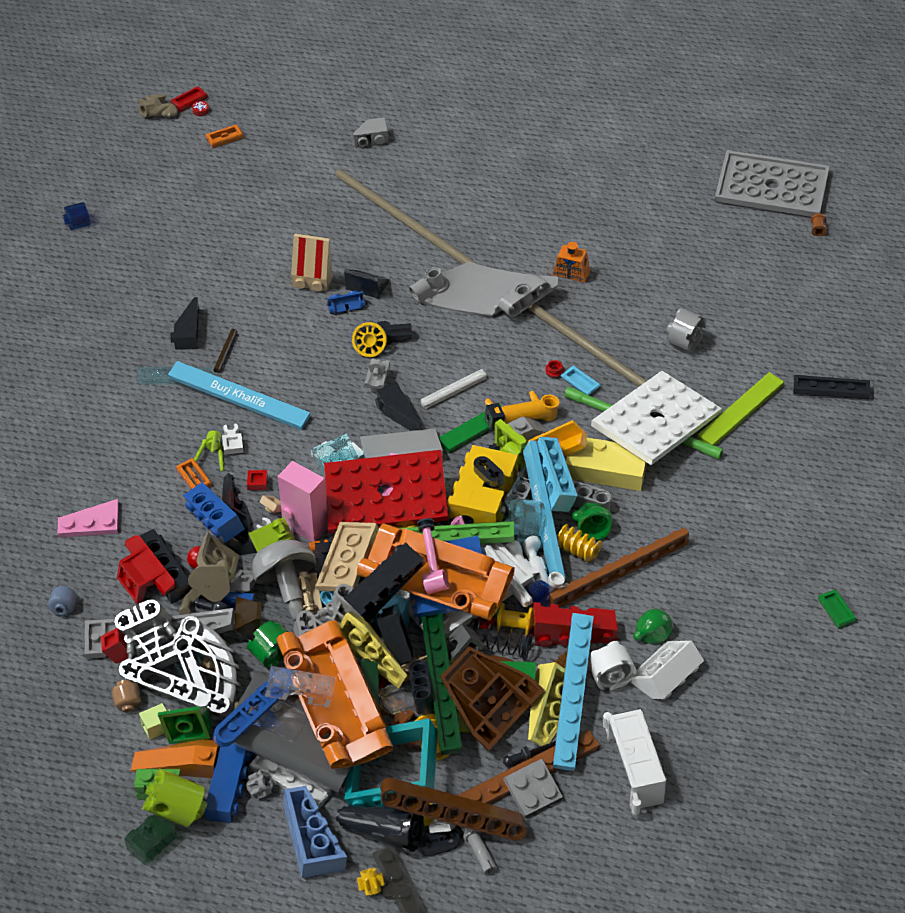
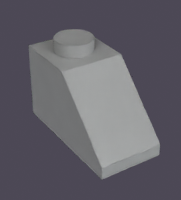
[508,417,547,444]

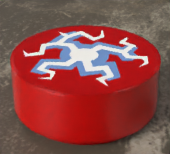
[192,101,209,116]

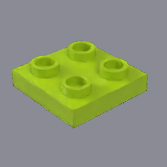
[495,419,527,469]

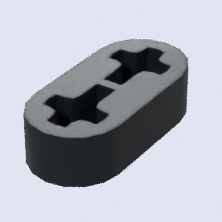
[473,456,504,488]
[419,829,460,857]

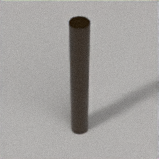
[213,329,237,373]

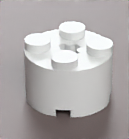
[588,641,636,690]

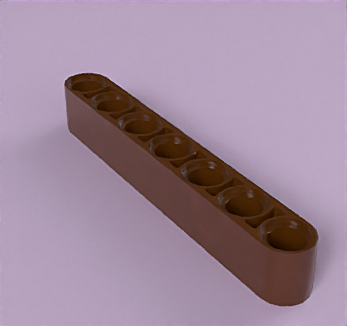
[380,778,527,841]

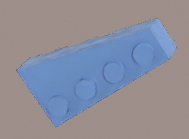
[283,786,347,878]

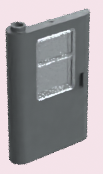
[233,671,351,793]

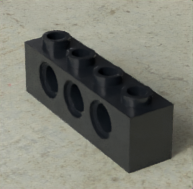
[139,529,192,604]

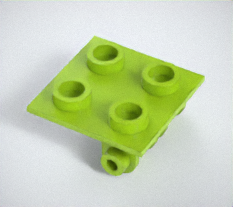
[248,517,295,552]

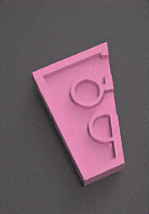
[57,499,119,538]

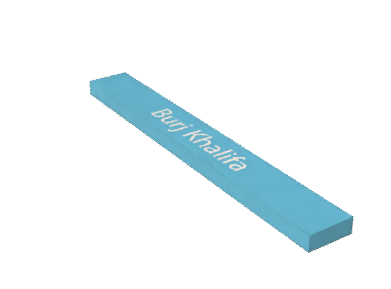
[168,361,310,430]
[523,440,566,578]

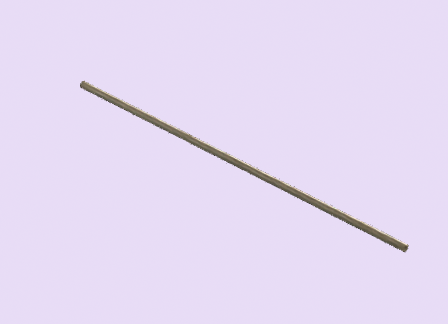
[335,169,647,387]

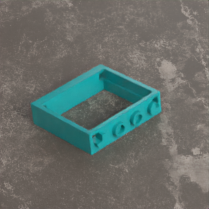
[345,718,438,807]

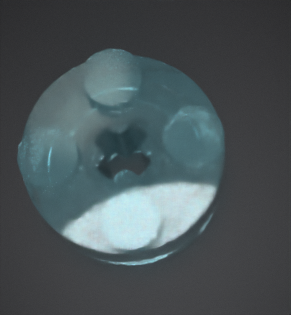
[505,498,546,539]

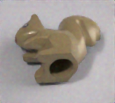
[137,94,178,118]

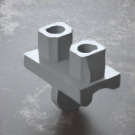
[365,358,390,392]

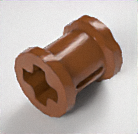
[811,213,827,236]

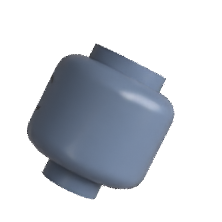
[48,586,77,616]

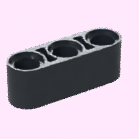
[409,660,434,715]

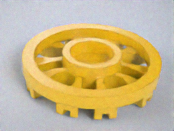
[352,322,387,357]

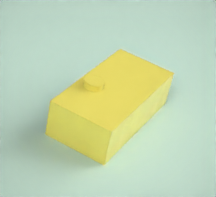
[566,438,647,491]

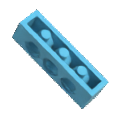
[537,437,578,512]

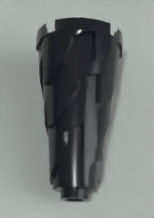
[336,805,424,852]

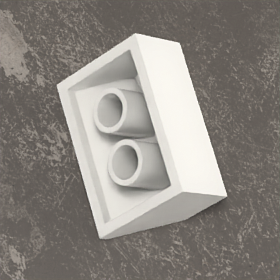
[630,641,704,700]

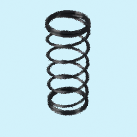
[468,618,532,659]

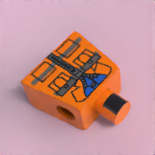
[552,242,590,283]

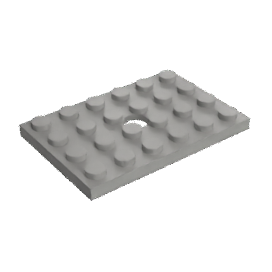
[715,150,829,217]

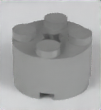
[667,308,707,351]

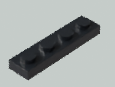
[793,375,870,399]

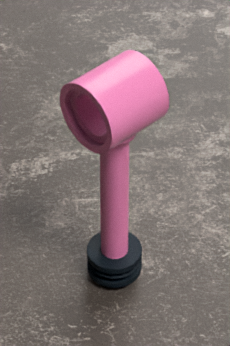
[417,518,449,594]

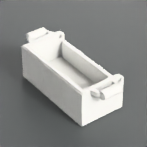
[603,709,666,815]

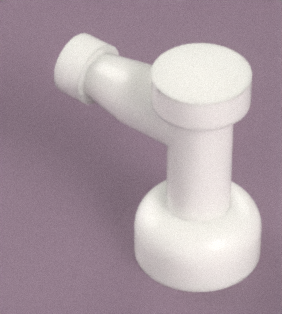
[543,572,568,600]

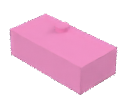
[278,461,328,542]

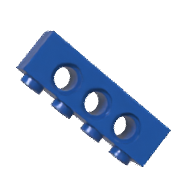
[183,482,245,543]

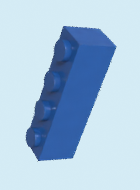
[204,744,253,823]

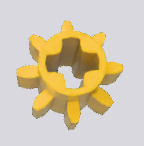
[357,868,385,895]

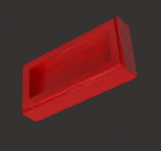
[171,86,208,112]

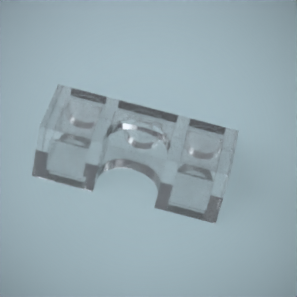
[265,666,335,707]

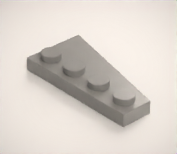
[164,608,235,645]

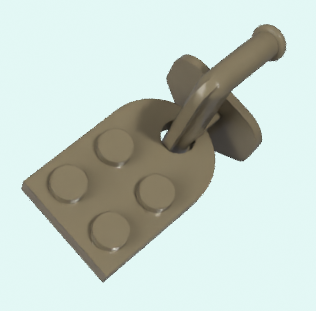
[179,532,239,615]

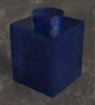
[62,202,91,230]

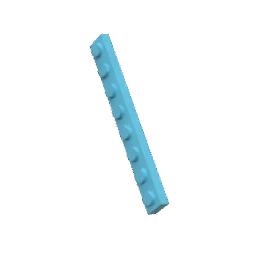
[553,613,593,771]

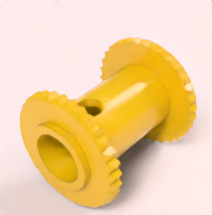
[497,603,533,635]

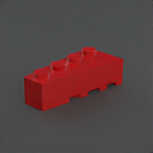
[533,602,618,647]

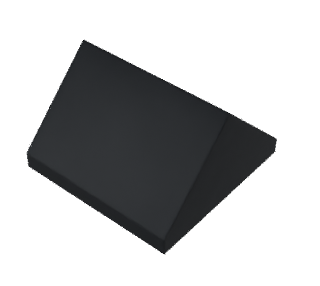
[344,269,389,299]

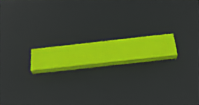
[697,372,784,446]

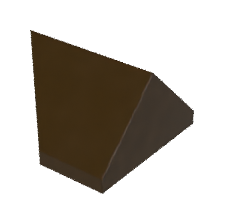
[234,596,261,641]

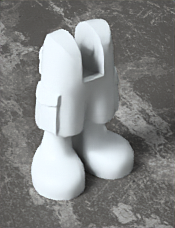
[505,536,549,593]

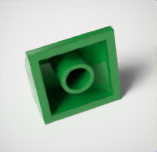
[158,706,213,744]

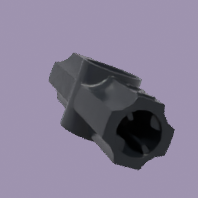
[356,321,412,345]

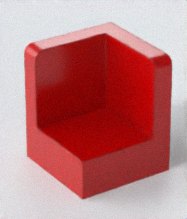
[101,628,129,664]

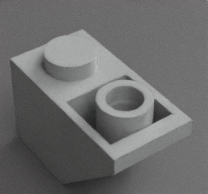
[353,117,388,147]

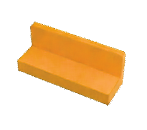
[528,420,587,457]

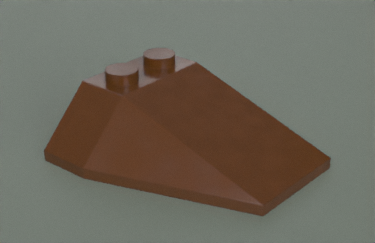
[440,646,544,751]

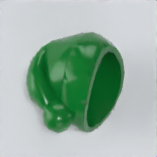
[572,503,613,541]
[633,608,674,645]

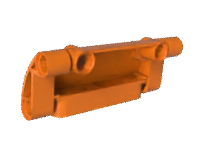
[357,523,515,620]
[276,620,393,769]

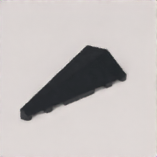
[219,473,257,555]

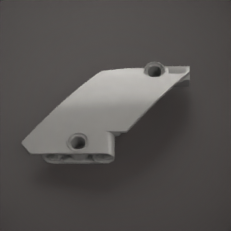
[409,262,559,317]

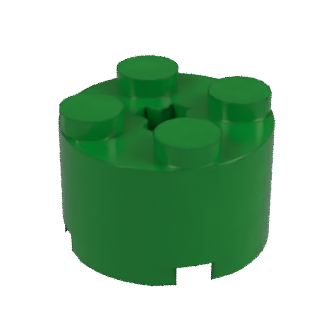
[247,620,288,670]

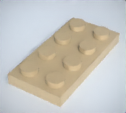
[316,522,379,591]

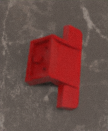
[117,535,176,604]

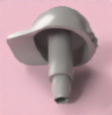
[252,540,317,621]

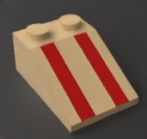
[291,234,333,292]

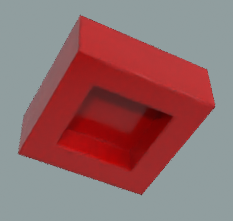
[247,470,268,490]

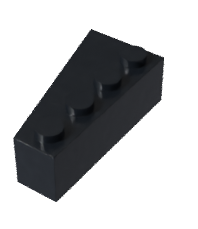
[344,542,426,622]

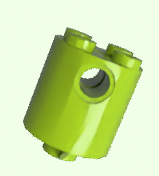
[142,768,207,827]

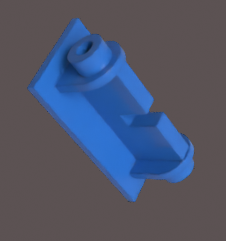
[327,291,365,314]

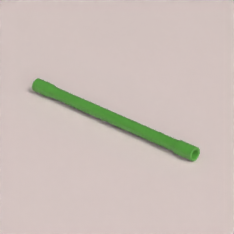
[564,387,723,460]

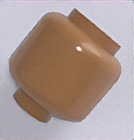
[112,680,141,712]

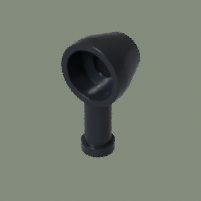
[195,597,230,611]

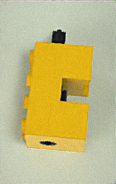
[447,443,518,524]

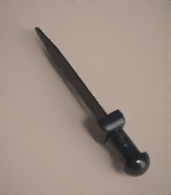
[503,741,556,768]

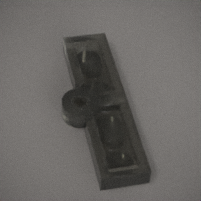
[372,846,427,913]

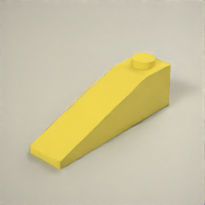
[339,611,407,689]
[528,662,565,746]

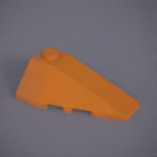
[131,740,221,778]

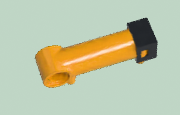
[484,391,559,432]

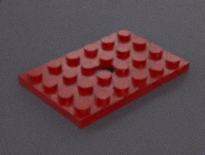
[324,450,448,534]

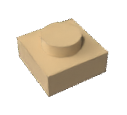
[260,495,282,514]

